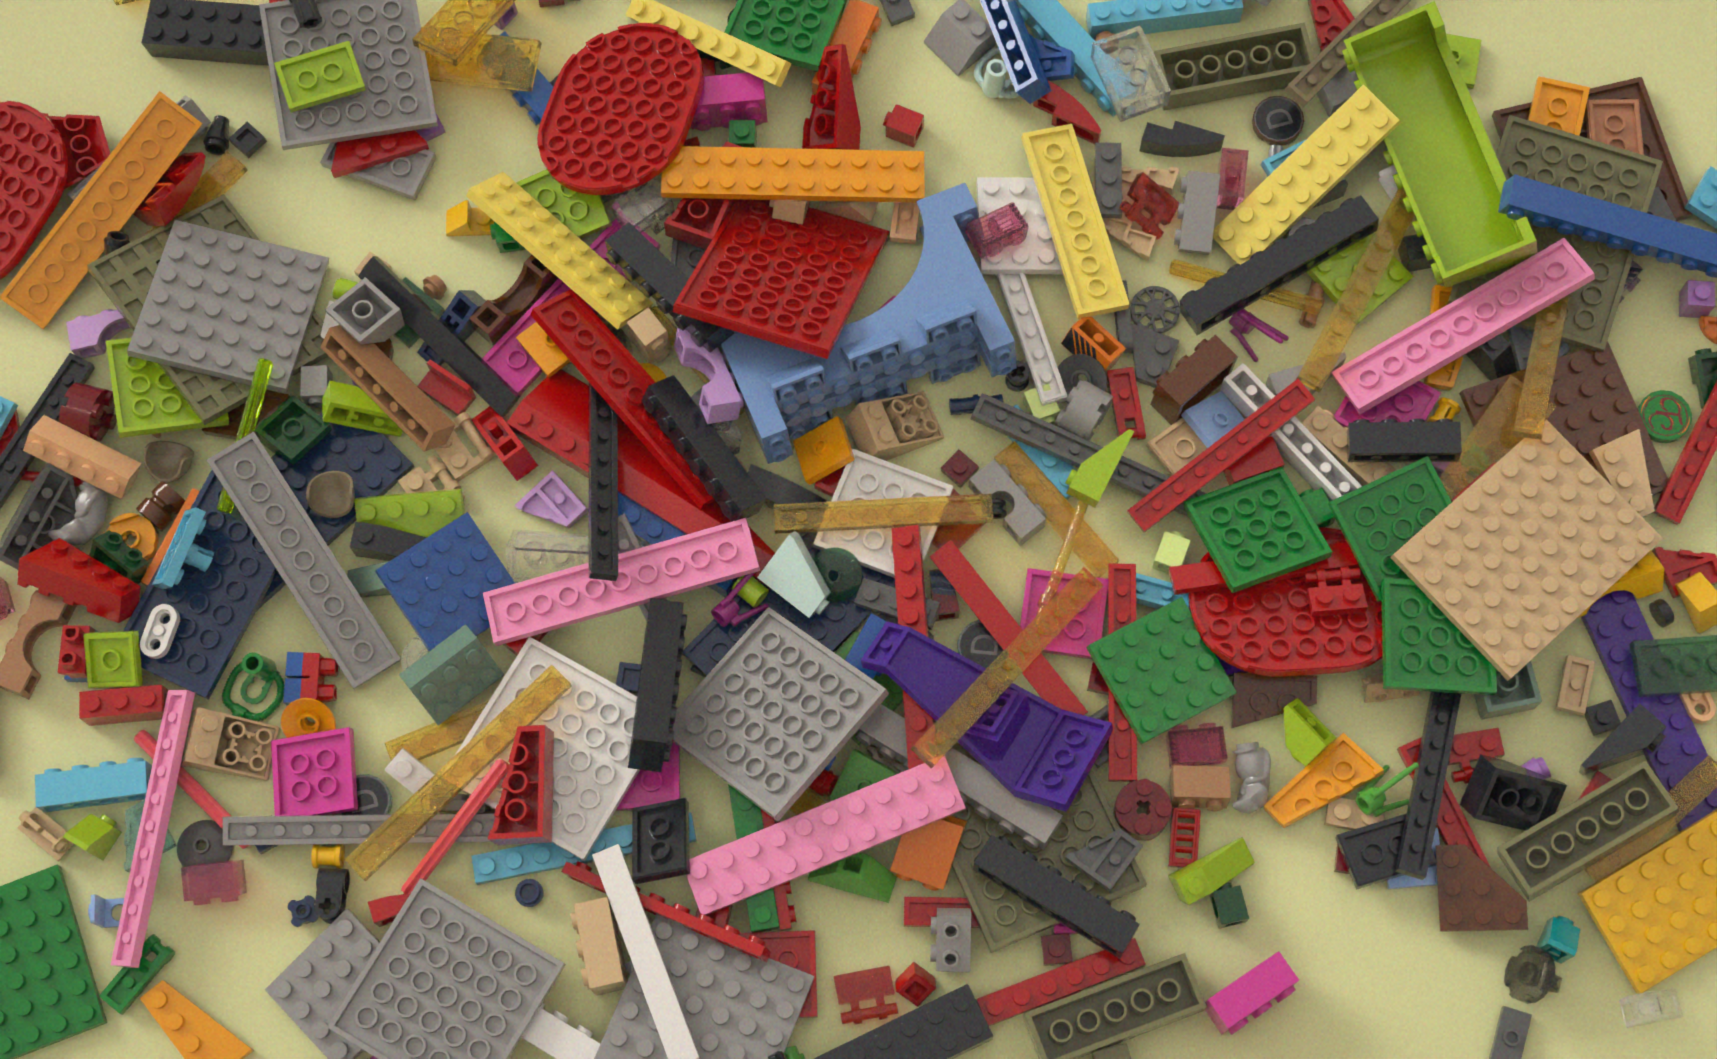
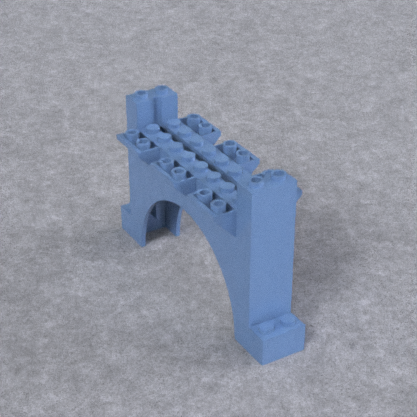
[718,183,1017,464]

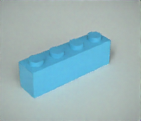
[35,758,152,813]

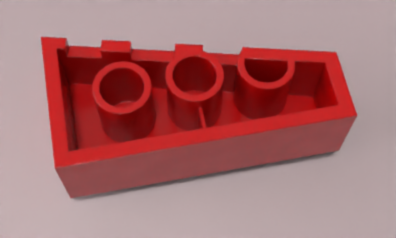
[664,141,741,249]
[17,538,141,623]
[488,725,554,845]

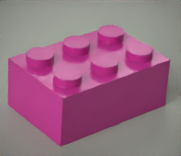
[691,72,768,131]
[1205,951,1299,1035]

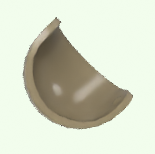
[143,441,194,483]
[306,471,355,518]

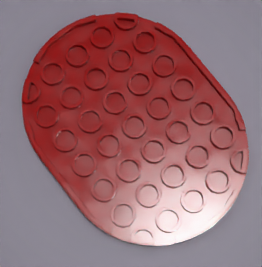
[537,23,704,195]
[0,101,68,280]
[1188,527,1383,676]

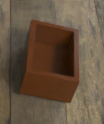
[1150,335,1238,425]

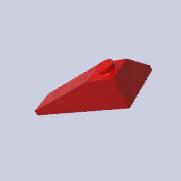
[802,44,861,150]

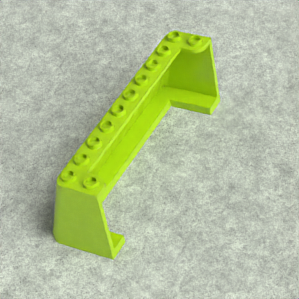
[1342,1,1538,288]

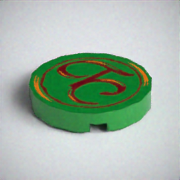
[1637,390,1692,443]

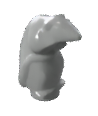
[48,481,108,545]
[1232,742,1271,814]

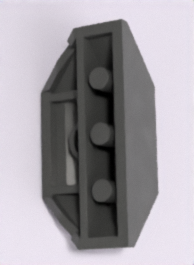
[0,463,77,570]

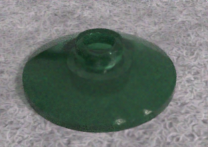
[813,547,862,602]

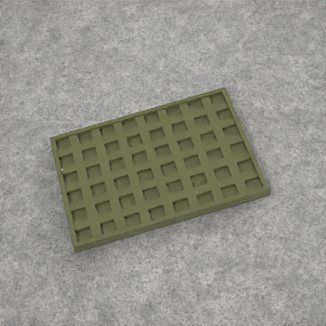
[87,194,328,425]

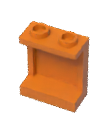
[890,815,968,891]

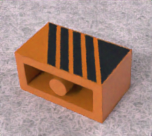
[1061,317,1126,373]

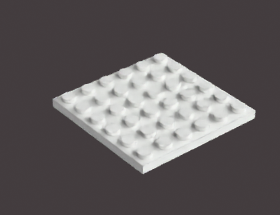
[441,637,640,861]

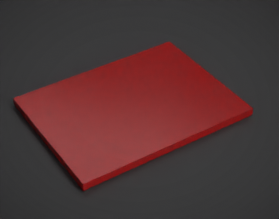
[673,199,890,359]

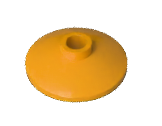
[281,698,336,738]

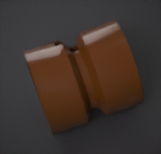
[136,481,185,531]

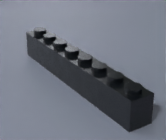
[1179,195,1379,335]

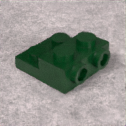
[1688,348,1717,409]
[255,395,332,465]
[89,530,148,584]

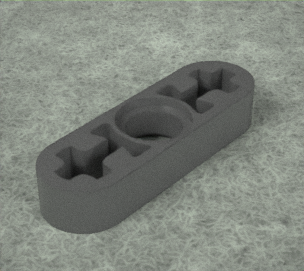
[1114,280,1133,353]

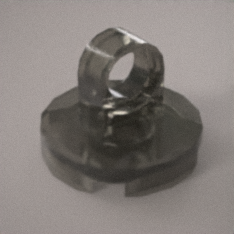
[1504,945,1562,1004]

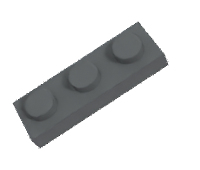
[1095,143,1122,218]
[854,578,941,630]

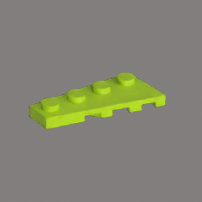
[354,489,465,537]

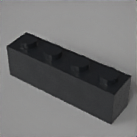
[1347,418,1462,462]

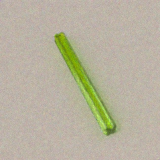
[217,358,273,514]

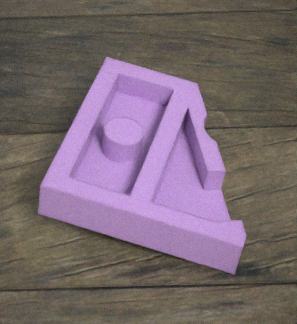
[515,470,589,528]

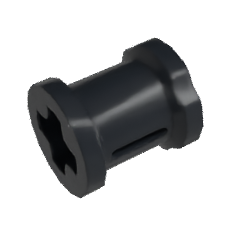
[1005,360,1030,392]

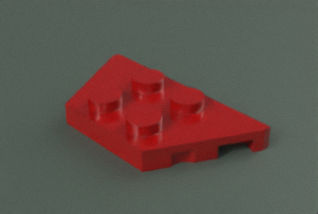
[331,130,429,178]

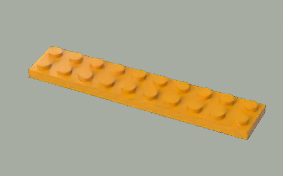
[0,91,203,329]
[661,146,925,203]

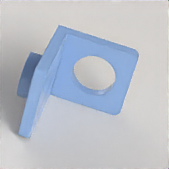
[88,894,125,928]

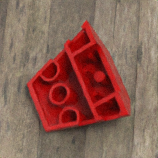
[42,113,110,189]
[134,152,206,226]

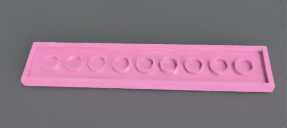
[1331,238,1595,414]
[483,518,760,646]
[686,755,966,915]

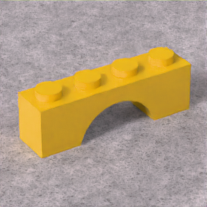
[1577,551,1664,618]

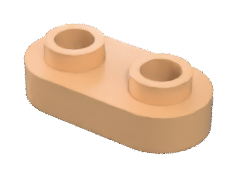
[1673,669,1716,724]

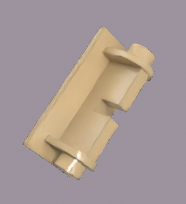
[1361,673,1420,703]
[18,807,73,862]

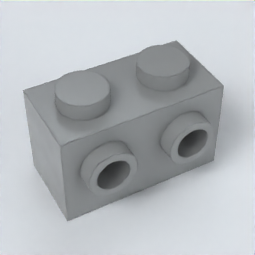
[930,908,971,972]

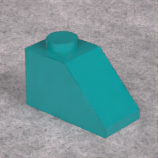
[1534,916,1580,964]

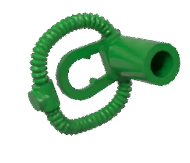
[222,652,285,721]

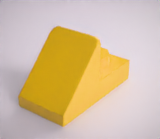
[446,200,494,236]

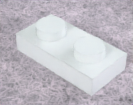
[384,748,446,805]

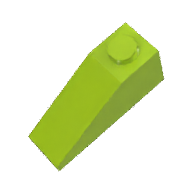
[322,381,403,437]
[1065,429,1134,508]
[1168,837,1255,905]

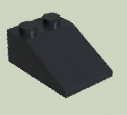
[1579,704,1666,776]
[1460,754,1567,831]

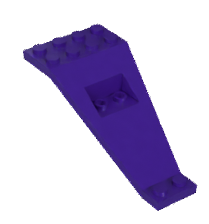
[861,621,1113,812]

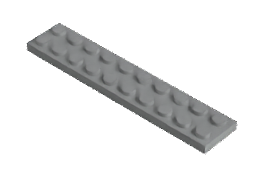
[206,432,401,689]

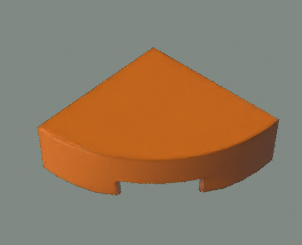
[1699,315,1717,344]

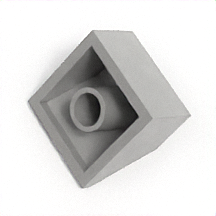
[924,0,996,76]
[325,277,405,344]

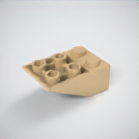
[845,391,944,461]
[181,707,279,780]

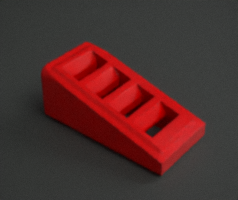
[1168,808,1201,868]

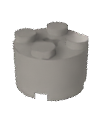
[1055,380,1114,441]

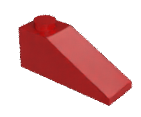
[471,406,539,481]

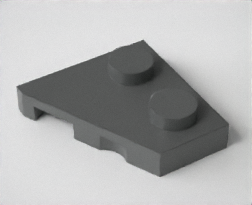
[1131,323,1179,388]
[1065,829,1143,892]

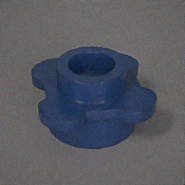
[288,895,319,927]

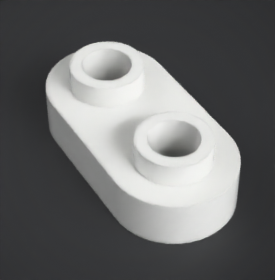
[140,604,180,659]

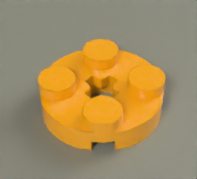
[104,513,159,561]

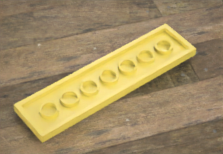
[1213,84,1401,265]
[1021,124,1130,319]
[466,172,653,330]

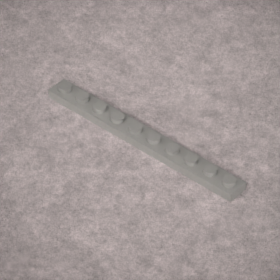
[223,813,495,845]

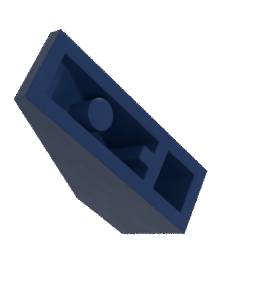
[417,290,486,366]

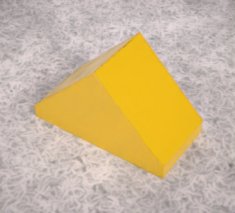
[1675,572,1717,634]

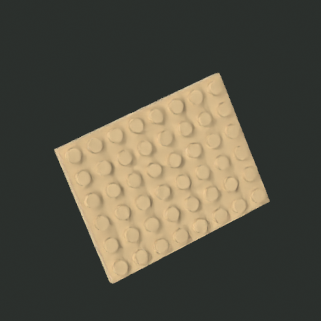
[1390,419,1663,681]

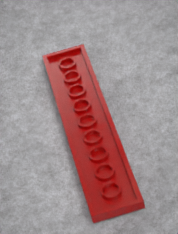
[530,289,715,510]

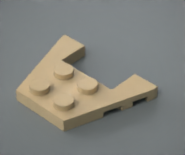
[1092,167,1179,261]

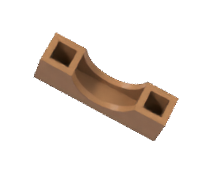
[0,589,77,700]

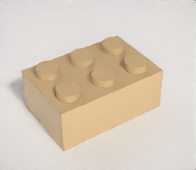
[571,897,628,996]

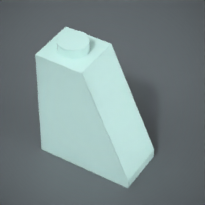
[757,531,831,618]

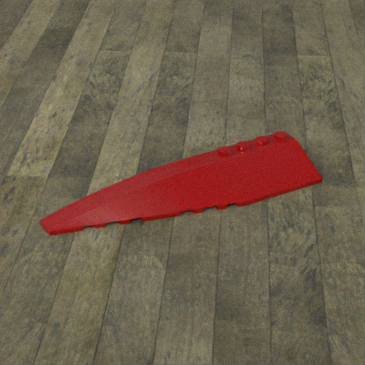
[506,369,775,591]

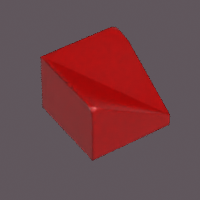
[895,962,936,1007]

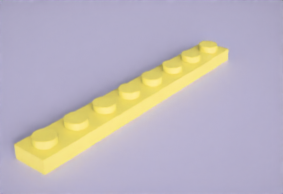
[625,0,792,87]

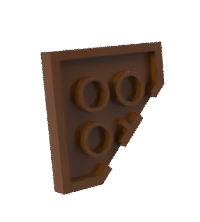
[1435,845,1528,932]

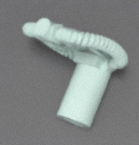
[974,46,1020,99]

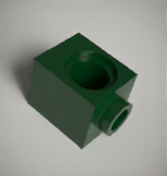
[1210,883,1249,929]

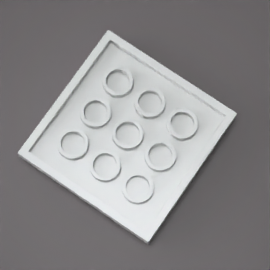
[976,177,1063,274]
[813,449,953,578]

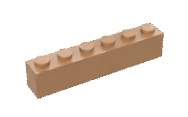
[320,325,456,452]

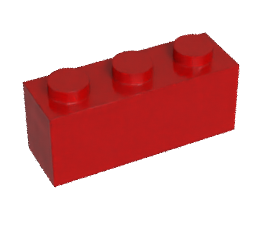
[79,684,168,726]

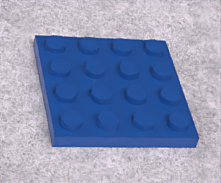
[375,512,516,651]

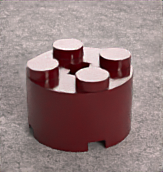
[59,382,117,442]
[1113,779,1172,841]

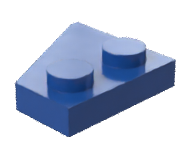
[1029,34,1075,81]

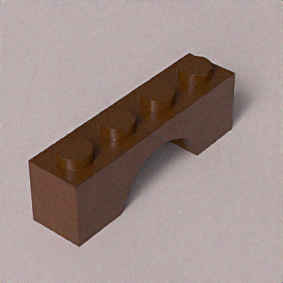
[469,255,558,346]

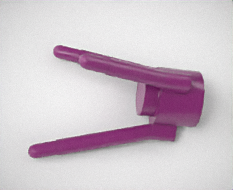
[1229,309,1289,362]
[711,573,768,627]

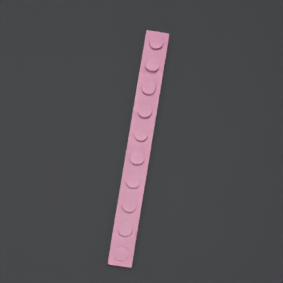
[111,690,195,968]

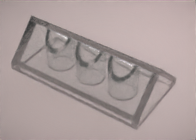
[506,530,589,583]

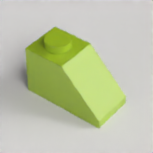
[1283,697,1336,767]
[63,814,122,860]

